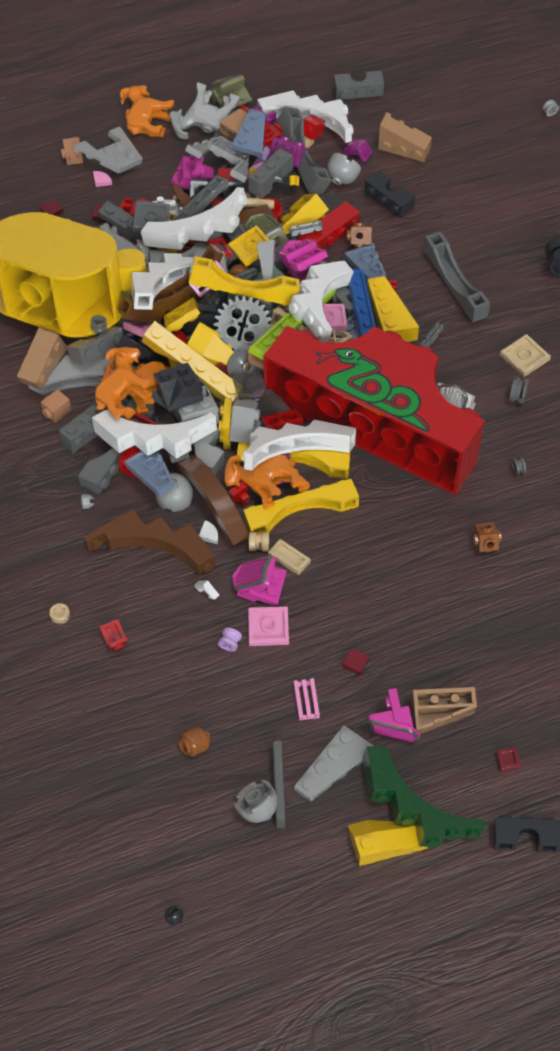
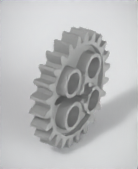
[214,295,273,353]

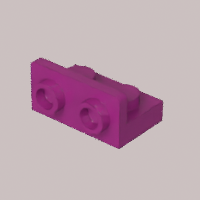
[268,135,309,167]

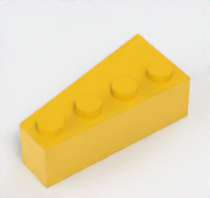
[367,276,419,342]

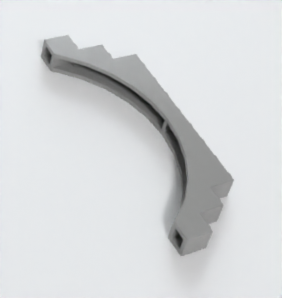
[28,355,225,475]

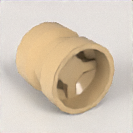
[249,532,269,552]

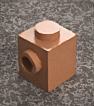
[61,137,83,165]
[41,389,71,423]

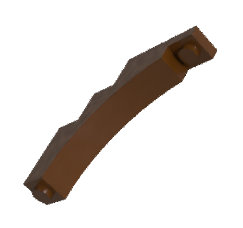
[83,509,216,575]

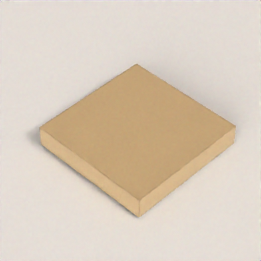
[500,334,551,377]

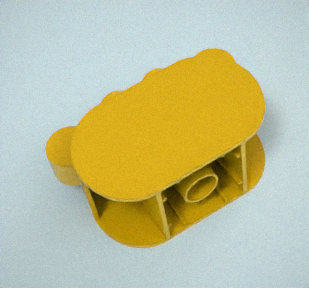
[0,212,147,337]

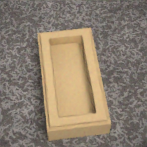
[268,539,311,575]

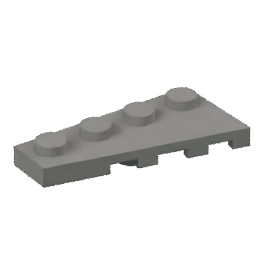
[294,726,373,802]

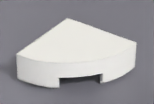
[199,521,218,544]
[194,580,219,600]

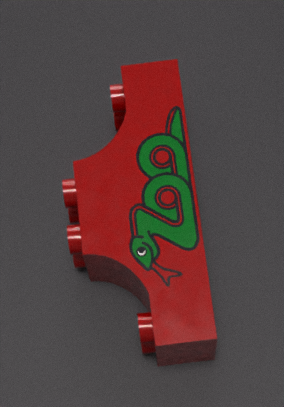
[263,326,485,495]

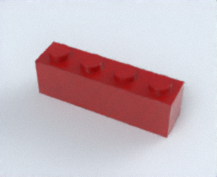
[297,202,360,249]

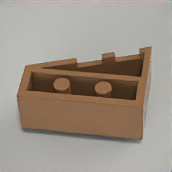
[378,112,432,162]
[17,328,67,389]
[411,687,477,734]

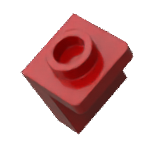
[99,619,128,651]

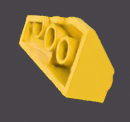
[279,194,329,235]
[187,322,249,371]
[347,820,442,866]

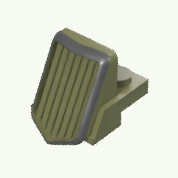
[208,74,252,110]
[243,213,289,247]

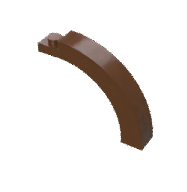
[174,454,249,545]

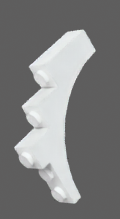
[257,90,353,143]
[141,187,247,250]
[131,253,194,310]
[288,261,353,342]
[92,409,217,459]
[242,420,356,471]

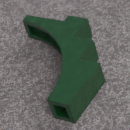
[362,746,485,848]

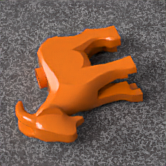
[120,85,175,138]
[95,347,153,421]
[103,360,171,415]
[225,455,310,509]

